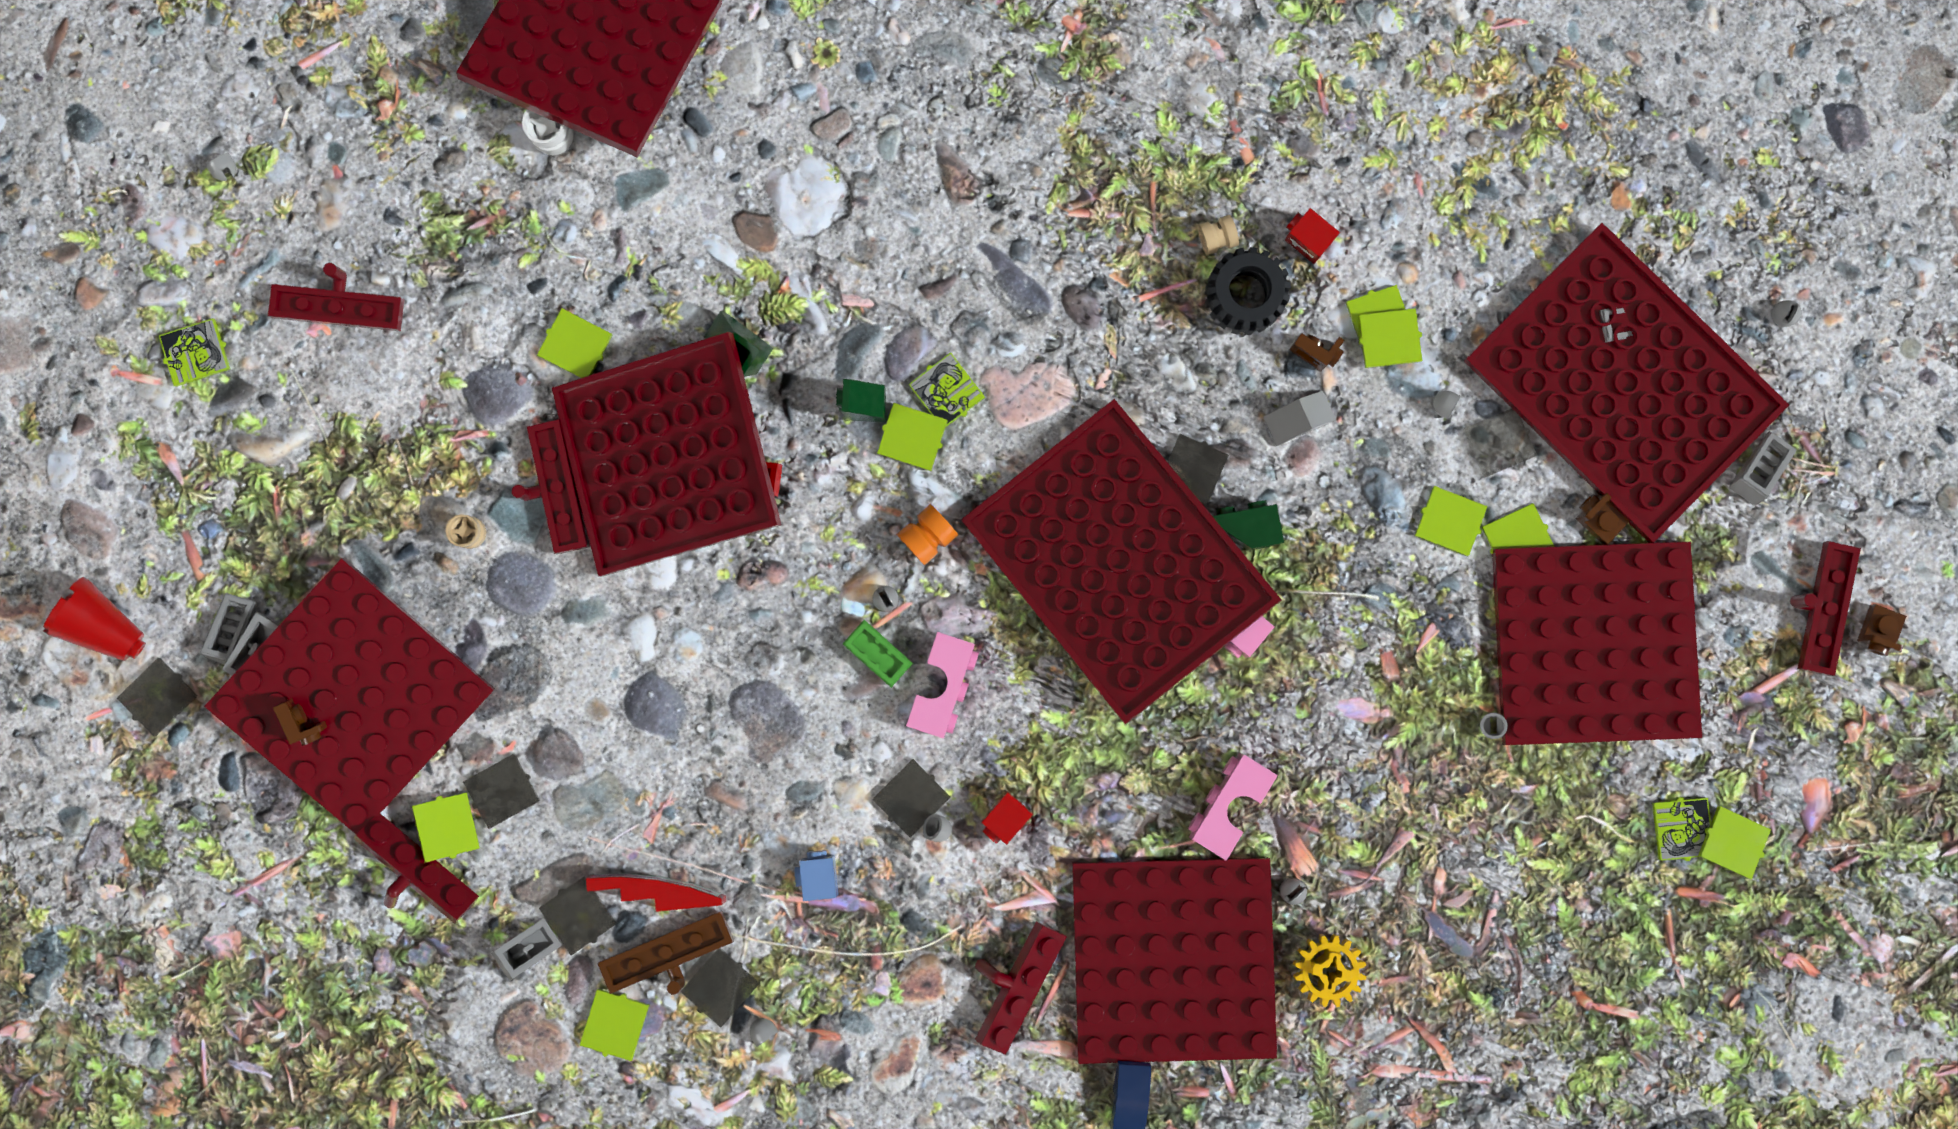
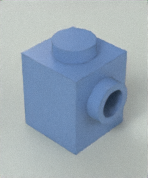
[794,850,839,901]

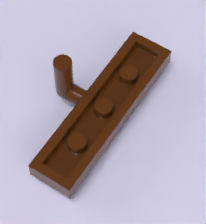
[597,910,734,995]

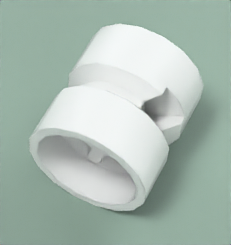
[522,110,574,156]

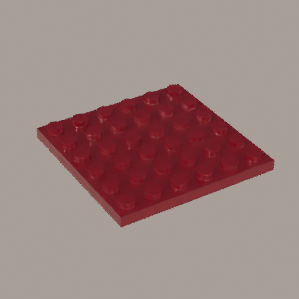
[456,0,722,158]
[552,332,782,577]
[1492,542,1702,745]
[204,558,495,834]
[1072,857,1277,1064]

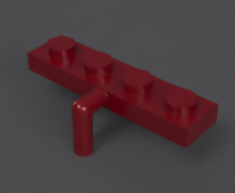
[268,263,404,332]
[512,419,589,555]
[1790,541,1861,676]
[354,813,479,924]
[975,921,1067,1055]

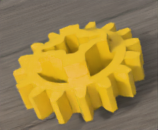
[1293,934,1366,1007]

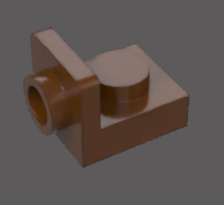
[1289,333,1345,372]
[1575,493,1630,545]
[1857,604,1907,656]
[273,698,327,746]

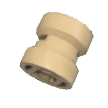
[1198,215,1239,256]
[445,514,486,549]

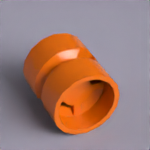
[896,504,958,566]

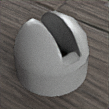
[206,153,236,181]
[1771,300,1802,327]
[1433,390,1461,419]
[873,586,899,612]
[1480,713,1507,739]
[923,814,952,842]
[1279,877,1307,905]
[750,1018,779,1047]

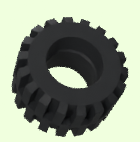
[1204,247,1291,335]

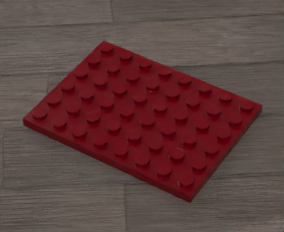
[1463,223,1789,543]
[961,399,1282,725]

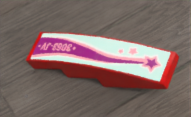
[586,873,726,912]

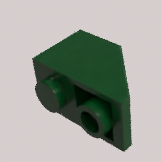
[704,310,774,377]
[836,379,886,422]
[1213,500,1284,551]

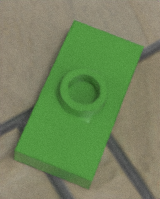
[843,620,913,688]

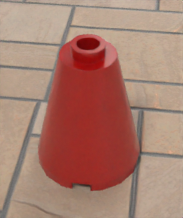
[43,577,146,661]

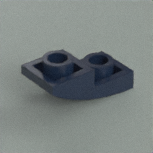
[1110,1061,1151,1129]

